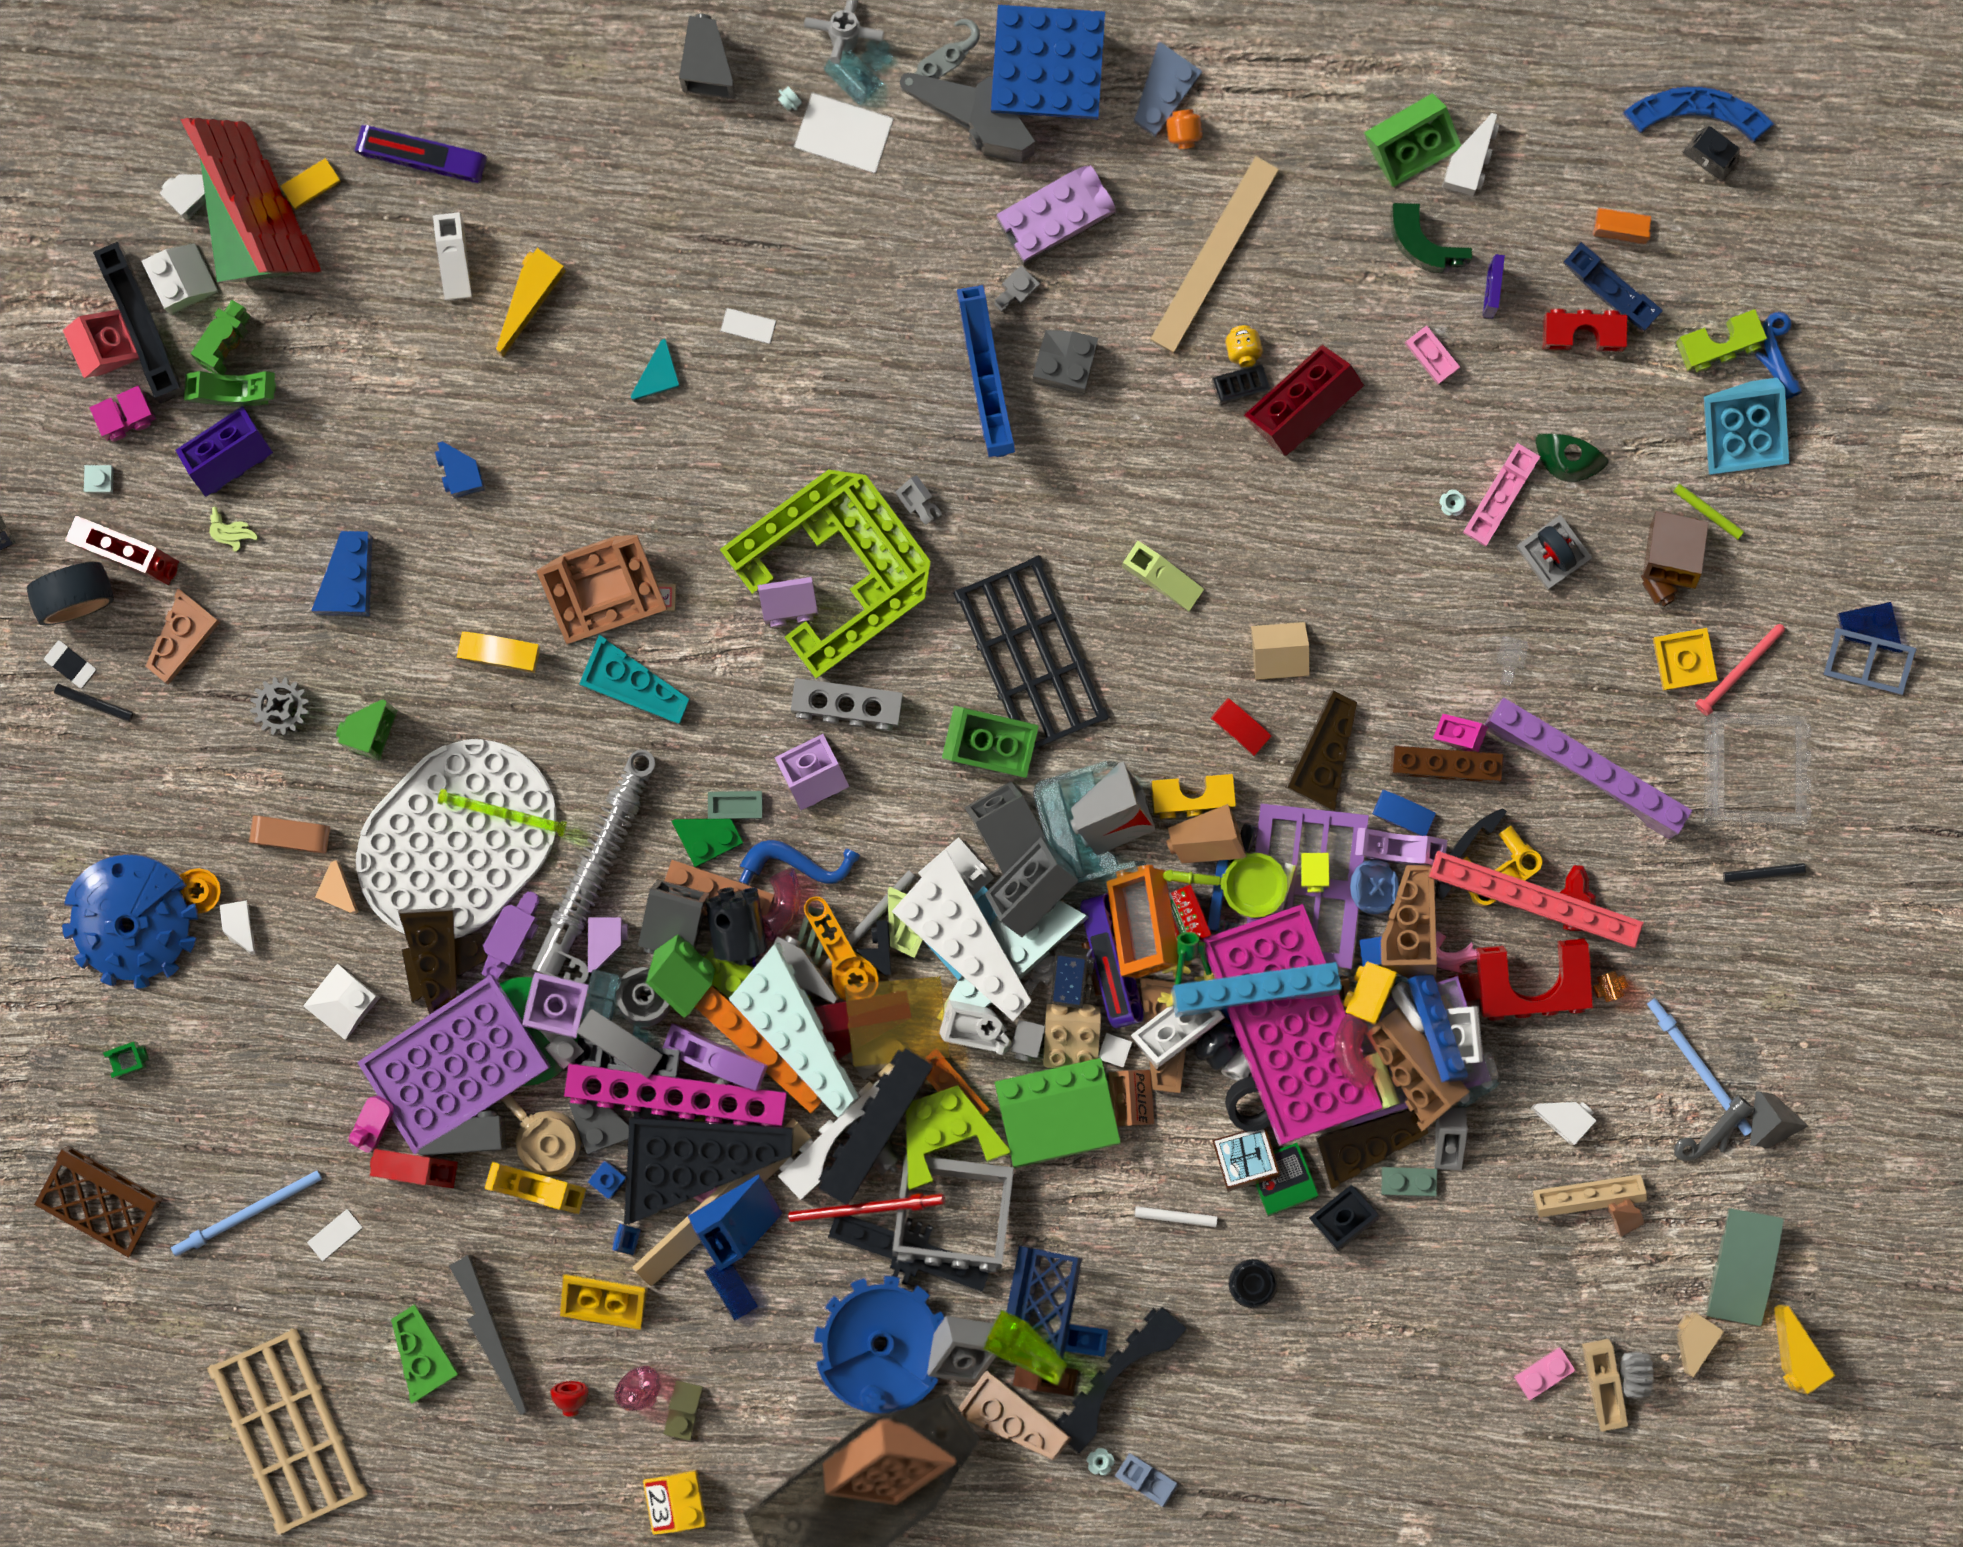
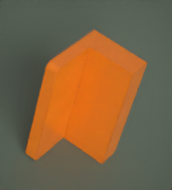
[1593,208,1651,244]

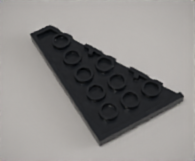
[624,1117,794,1225]

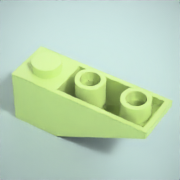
[1122,541,1204,611]

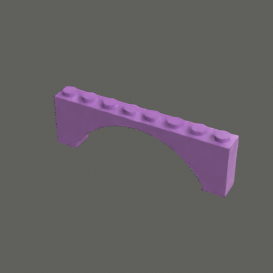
[1484,697,1692,839]

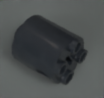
[705,887,768,965]

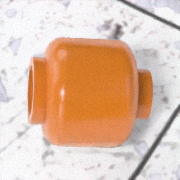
[1166,109,1203,149]

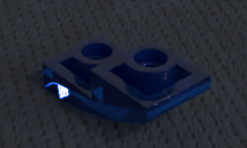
[704,1264,758,1321]

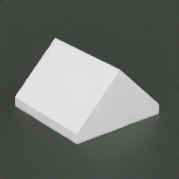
[1446,1006,1483,1063]

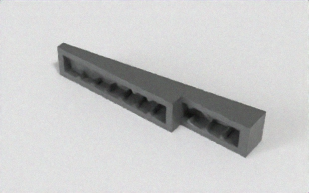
[449,1255,529,1415]

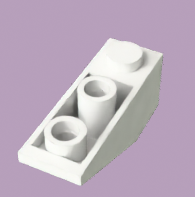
[1442,113,1499,196]
[433,212,472,301]

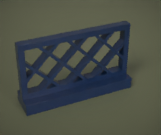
[998,1246,1083,1367]

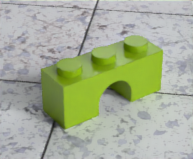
[1676,309,1767,373]

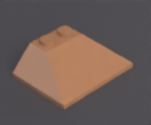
[536,535,667,644]

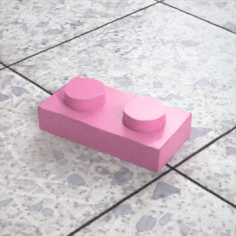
[1405,325,1460,385]
[1514,1347,1576,1400]

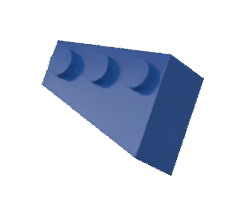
[311,531,372,616]

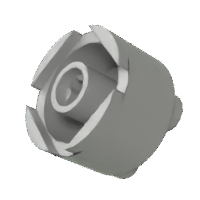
[616,967,671,1027]

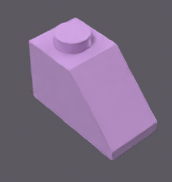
[588,918,628,973]

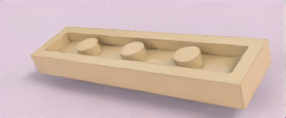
[1533,1174,1647,1217]

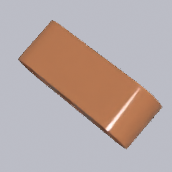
[249,816,330,854]

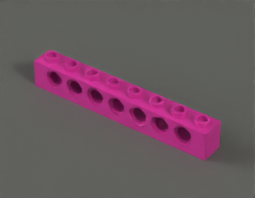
[564,1064,787,1126]

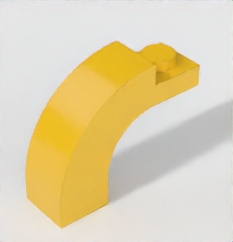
[485,1162,586,1214]

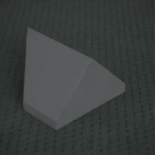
[1750,1091,1808,1148]

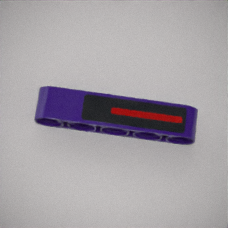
[354,125,487,183]
[1080,893,1144,1029]

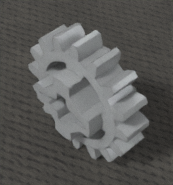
[250,677,310,736]

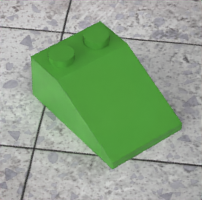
[942,705,1039,778]

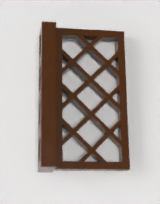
[34,1146,163,1258]

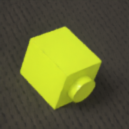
[1301,853,1330,893]

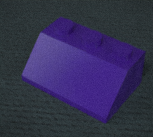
[175,406,273,497]

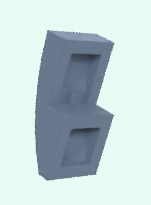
[1115,1453,1179,1508]

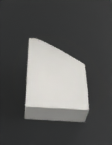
[220,901,255,955]

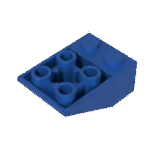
[688,1174,782,1271]

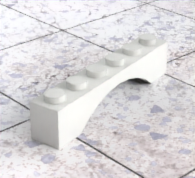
[778,1063,894,1200]

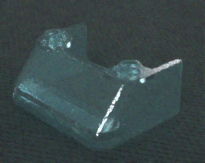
[1033,761,1146,885]

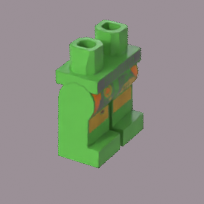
[191,300,251,375]

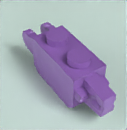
[482,891,540,981]

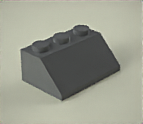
[985,837,1079,938]

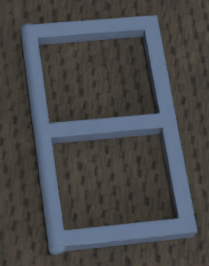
[1823,628,1917,695]

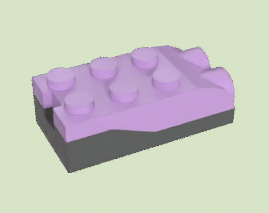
[997,165,1116,267]

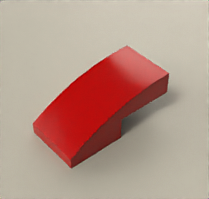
[1210,698,1272,756]

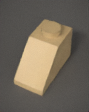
[1677,1312,1724,1377]

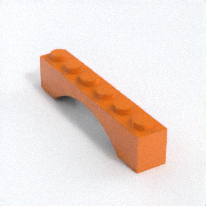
[695,985,823,1114]

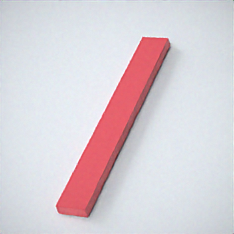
[1428,851,1644,948]

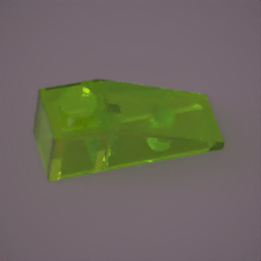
[983,1310,1067,1385]

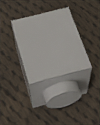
[1011,1020,1045,1062]

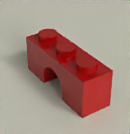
[1543,309,1627,352]

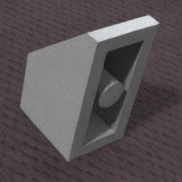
[1434,1107,1467,1170]

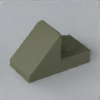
[663,1380,703,1441]

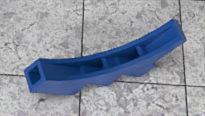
[957,285,1015,457]

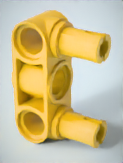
[1463,825,1542,907]

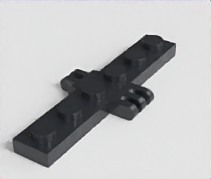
[828,1216,990,1294]

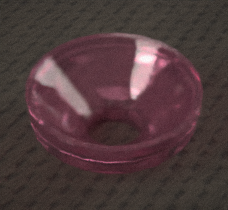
[614,1366,661,1411]

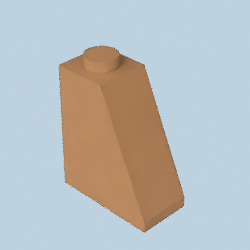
[1166,804,1246,864]

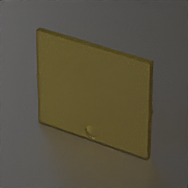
[845,976,950,1067]

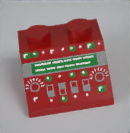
[1169,884,1211,942]

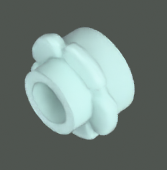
[778,87,802,111]
[1440,490,1466,516]
[1087,1448,1114,1475]

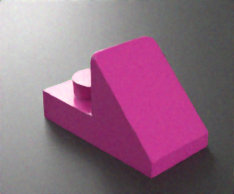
[1433,714,1488,752]

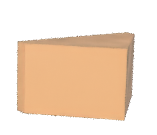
[315,860,359,914]

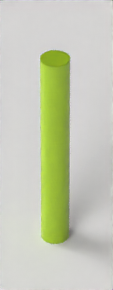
[1673,483,1744,540]

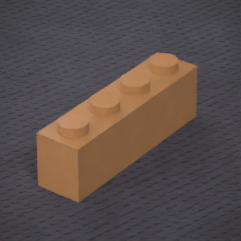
[1366,1007,1470,1131]

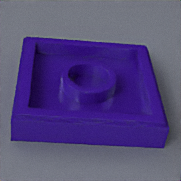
[1482,254,1505,319]

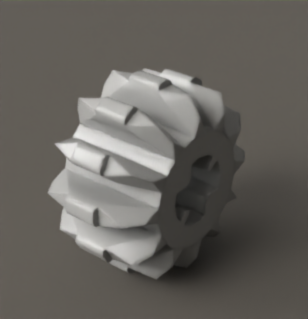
[1619,1352,1654,1398]

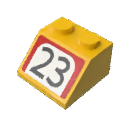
[643,1469,707,1535]

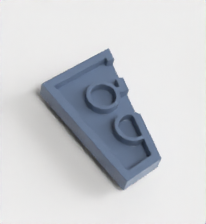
[1134,41,1202,137]

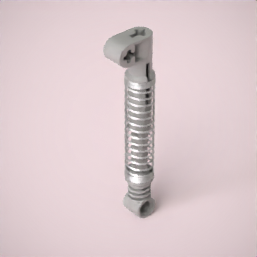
[532,750,655,984]

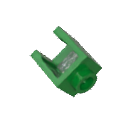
[103,1041,149,1079]

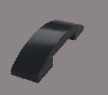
[1437,808,1507,901]
[575,1038,681,1078]

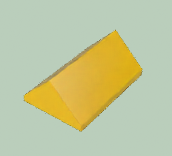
[560,1274,648,1330]

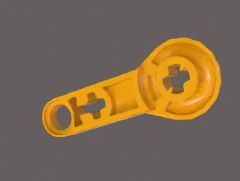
[179,868,221,914]
[804,896,878,1001]

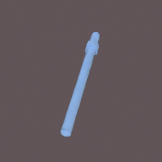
[1647,998,1752,1136]
[171,1170,322,1257]

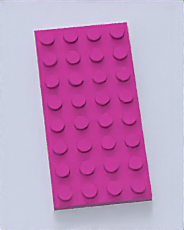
[1201,904,1382,1146]

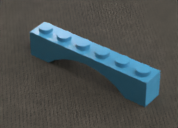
[1171,962,1341,1018]

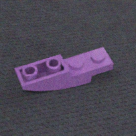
[663,1023,768,1091]

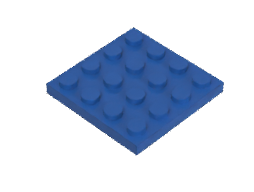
[991,5,1105,120]

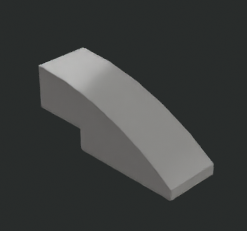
[576,1009,663,1078]

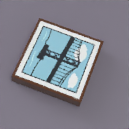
[1212,1128,1280,1192]

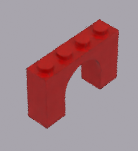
[1476,938,1593,1021]

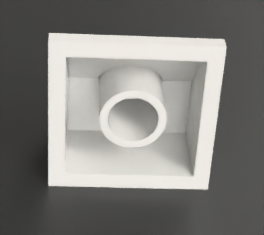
[142,244,218,315]

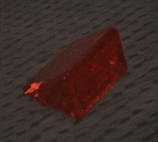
[1448,972,1481,1002]

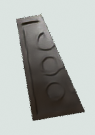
[1285,690,1357,811]
[398,908,457,1015]
[1315,1109,1429,1190]

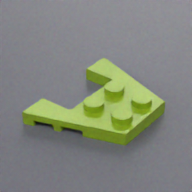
[906,1085,1010,1191]

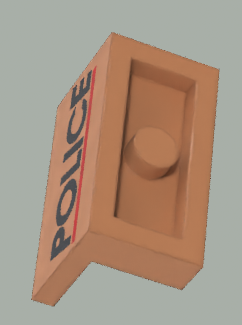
[1109,1070,1154,1126]

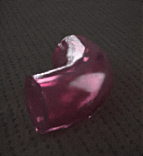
[763,868,802,942]
[1334,1014,1376,1091]

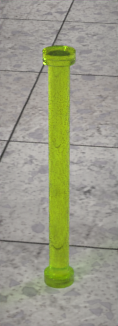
[437,788,568,837]

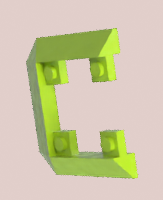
[720,469,931,679]

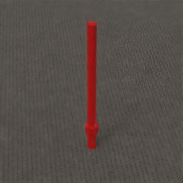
[788,1193,946,1222]

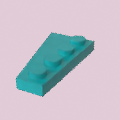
[579,635,690,725]

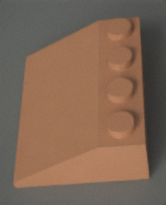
[823,1420,955,1505]

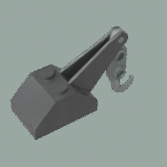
[900,19,1035,163]

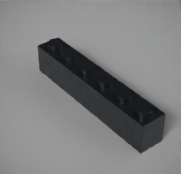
[818,1047,935,1206]

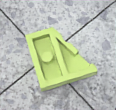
[887,886,923,958]

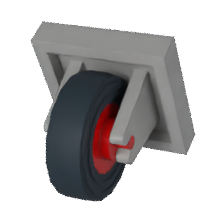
[1516,515,1592,590]

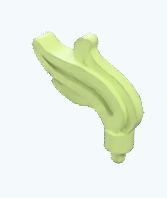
[209,507,259,552]

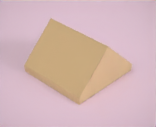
[1251,622,1309,680]

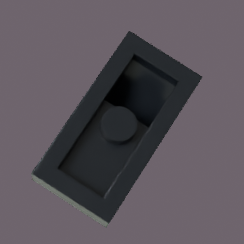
[856,920,891,976]

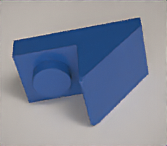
[1065,1324,1108,1357]

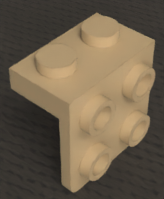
[1043,1003,1101,1068]

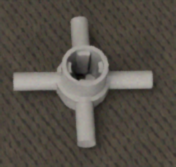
[804,0,884,64]

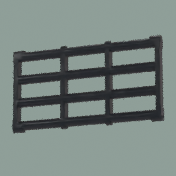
[952,555,1111,751]

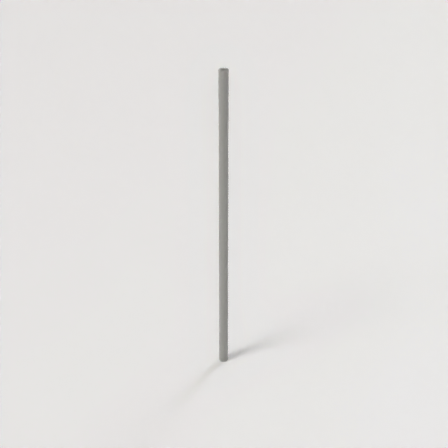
[682,870,916,1121]

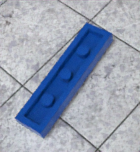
[1407,975,1468,1082]

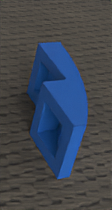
[1372,790,1436,836]

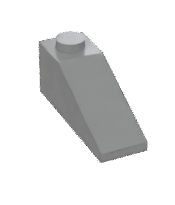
[774,935,840,1003]

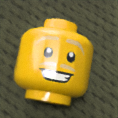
[1225,325,1263,367]

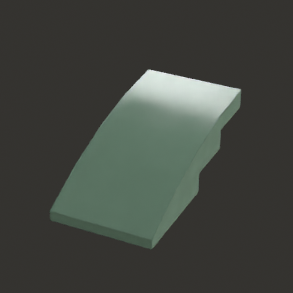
[1706,1208,1784,1326]

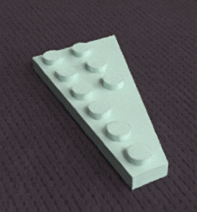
[936,900,1089,1021]
[729,942,859,1117]

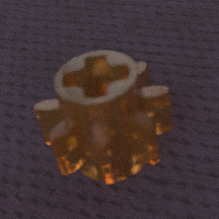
[1593,970,1629,1003]

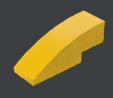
[456,631,541,673]

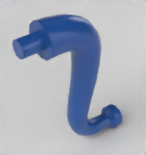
[739,840,860,886]

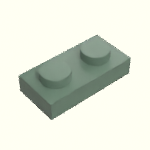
[1381,1167,1437,1196]

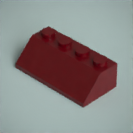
[1244,344,1365,457]

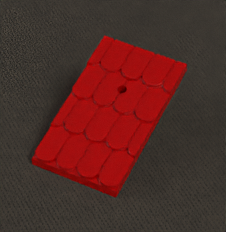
[180,118,322,282]

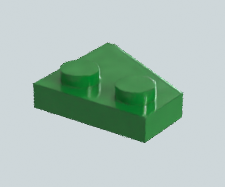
[671,819,744,868]

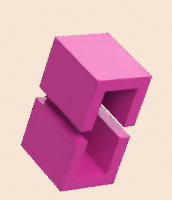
[89,385,156,442]

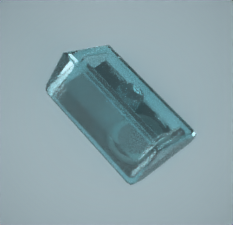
[824,50,883,106]

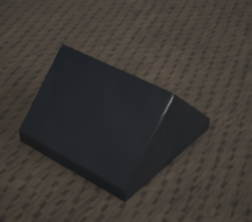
[1309,1184,1381,1252]

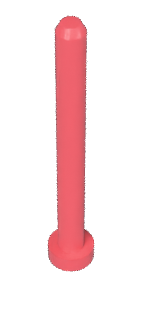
[1695,624,1785,717]

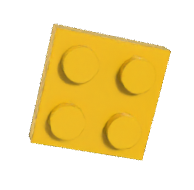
[1653,628,1718,691]

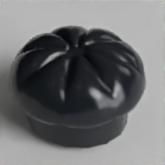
[1195,1023,1241,1071]
[1228,1259,1278,1308]

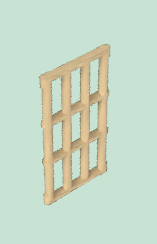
[207,1328,368,1535]

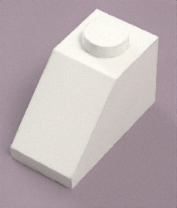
[160,174,206,221]
[1530,1102,1596,1145]

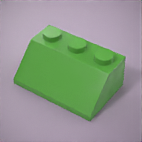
[1364,93,1461,187]
[336,699,398,761]

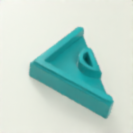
[631,339,680,401]

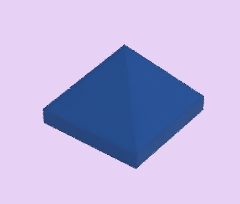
[612,1224,641,1255]

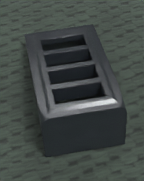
[1211,364,1271,406]

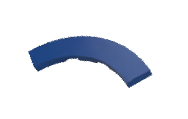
[1622,87,1774,143]

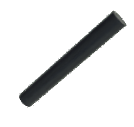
[54,684,134,722]
[1723,863,1806,883]

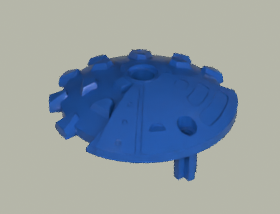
[62,854,198,988]
[814,1275,944,1413]

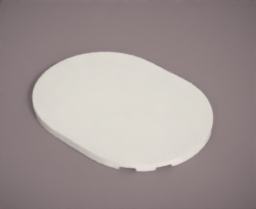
[356,739,557,938]

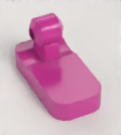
[349,1095,394,1153]

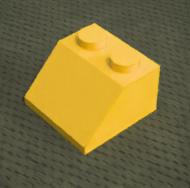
[1343,962,1398,1025]

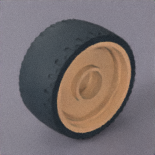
[27,561,114,625]

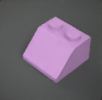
[758,577,818,628]
[774,734,849,810]
[522,972,589,1038]

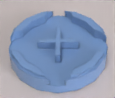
[1350,860,1399,914]

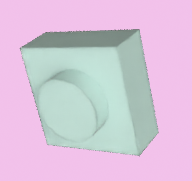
[84,465,113,494]

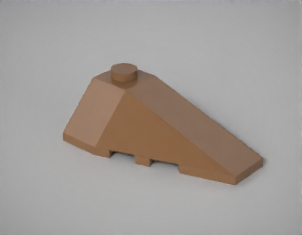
[1381,865,1437,978]

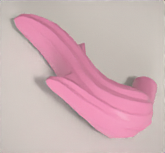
[1436,931,1477,973]

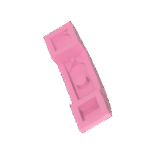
[1463,443,1540,547]

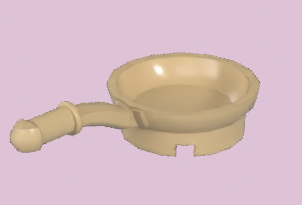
[499,1094,581,1176]

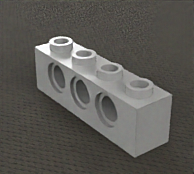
[791,678,903,731]

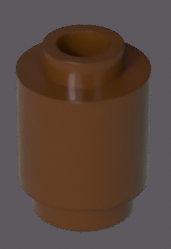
[1641,574,1678,607]

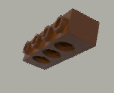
[1390,746,1503,784]

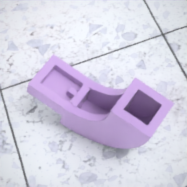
[1355,828,1447,865]

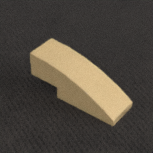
[1582,1339,1628,1432]

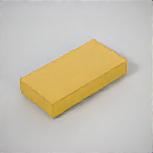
[281,158,341,210]

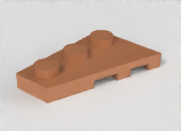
[145,588,220,685]

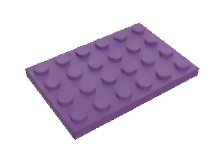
[357,974,551,1155]

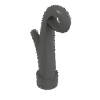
[1674,1095,1754,1161]

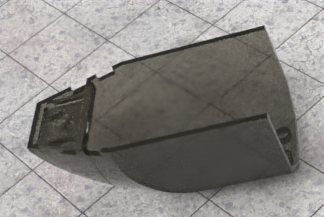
[743,1394,980,1547]

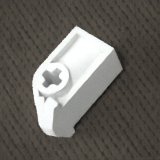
[939,1000,1013,1055]

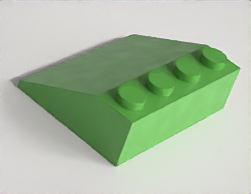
[994,1058,1120,1168]

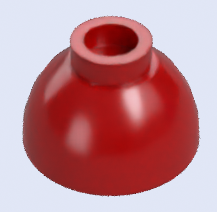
[550,1381,589,1417]

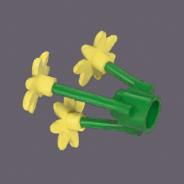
[1158,932,1215,1008]

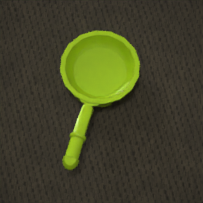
[1163,853,1288,918]

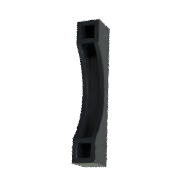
[93,242,185,404]
[1054,1306,1187,1454]

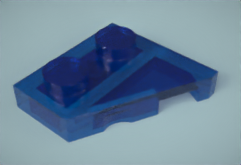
[1837,602,1903,654]

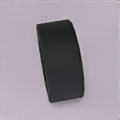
[1225,1077,1271,1132]

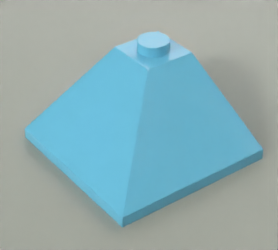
[1704,377,1789,475]

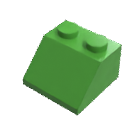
[646,934,716,1017]

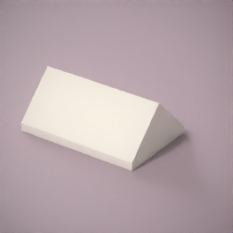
[1131,1006,1224,1069]

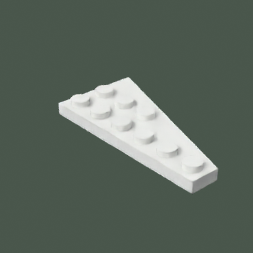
[892,851,1032,1021]

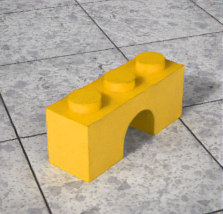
[1151,774,1236,819]

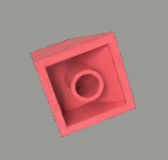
[63,309,139,378]

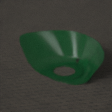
[1536,434,1609,482]

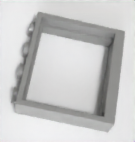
[893,1154,1014,1272]

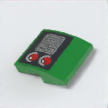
[1255,1143,1319,1217]

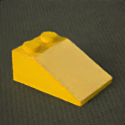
[1774,1304,1834,1394]

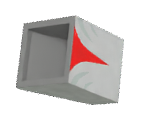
[1071,761,1156,855]

